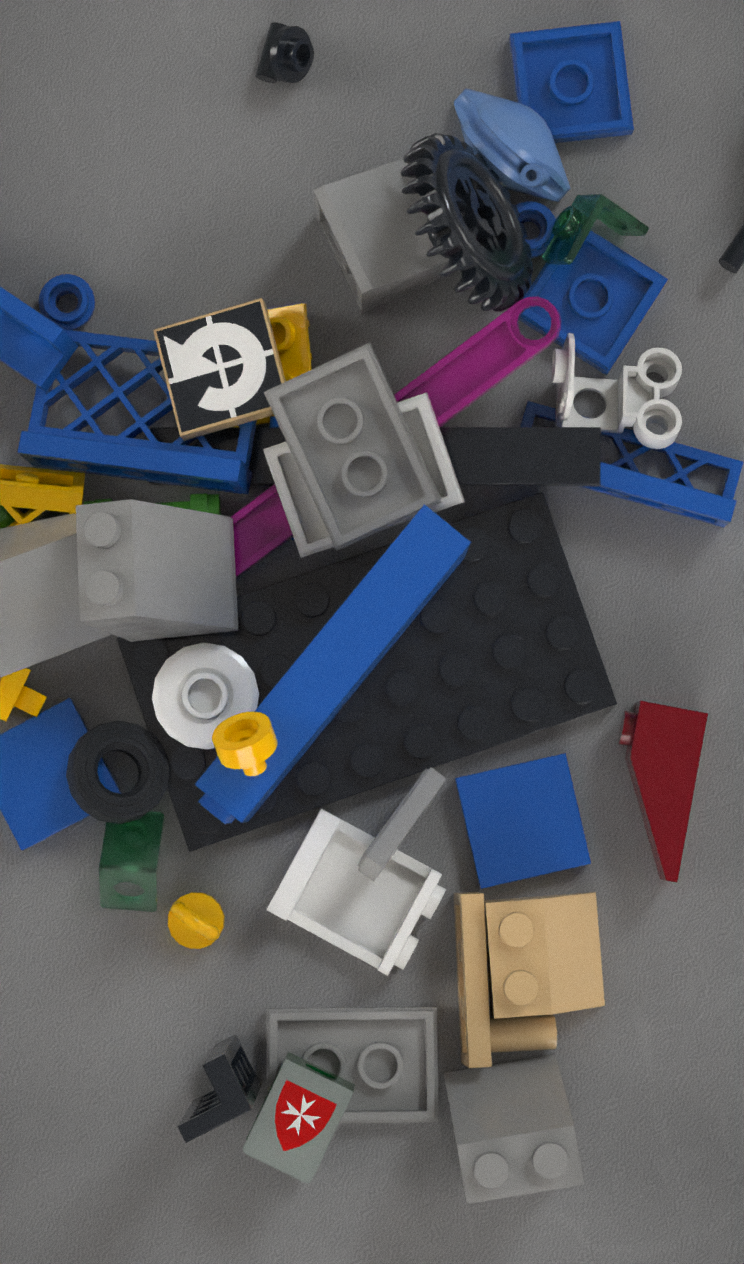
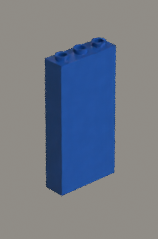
[195,504,471,824]

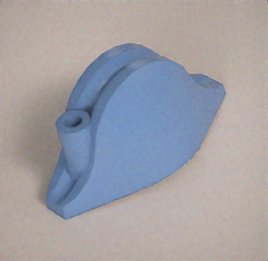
[454,88,571,202]

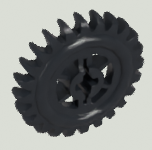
[401,133,533,312]

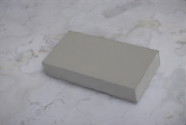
[357,767,447,882]

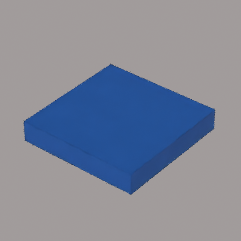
[509,21,634,143]
[519,220,668,375]
[0,698,122,851]
[455,753,591,889]

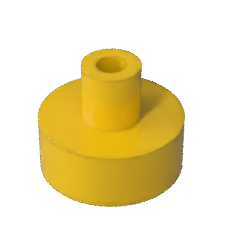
[212,712,278,776]

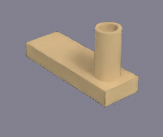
[454,892,557,1068]

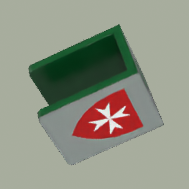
[243,1052,355,1183]

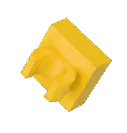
[0,668,47,722]

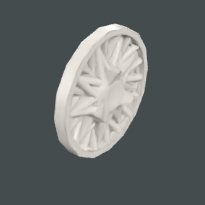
[152,643,259,750]

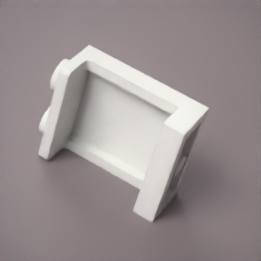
[267,809,446,976]

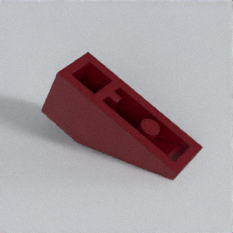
[618,701,708,883]

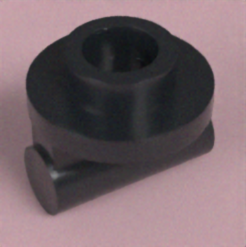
[255,22,314,83]

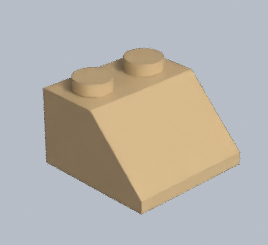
[484,892,605,1019]

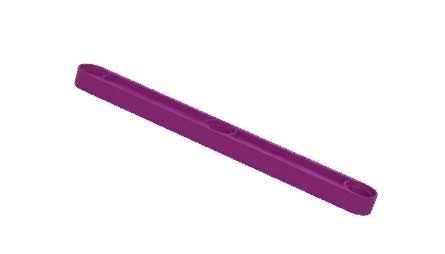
[231,296,561,579]

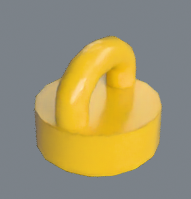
[168,892,225,949]

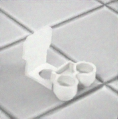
[551,333,682,449]

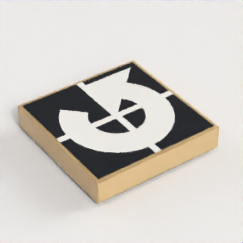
[153,298,286,441]

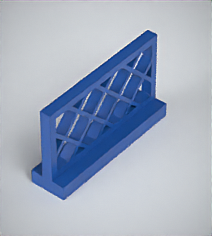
[17,329,257,495]

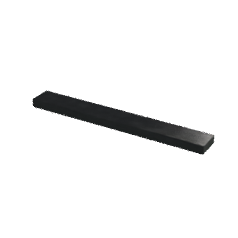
[149,427,601,487]

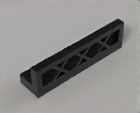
[177,1034,261,1143]

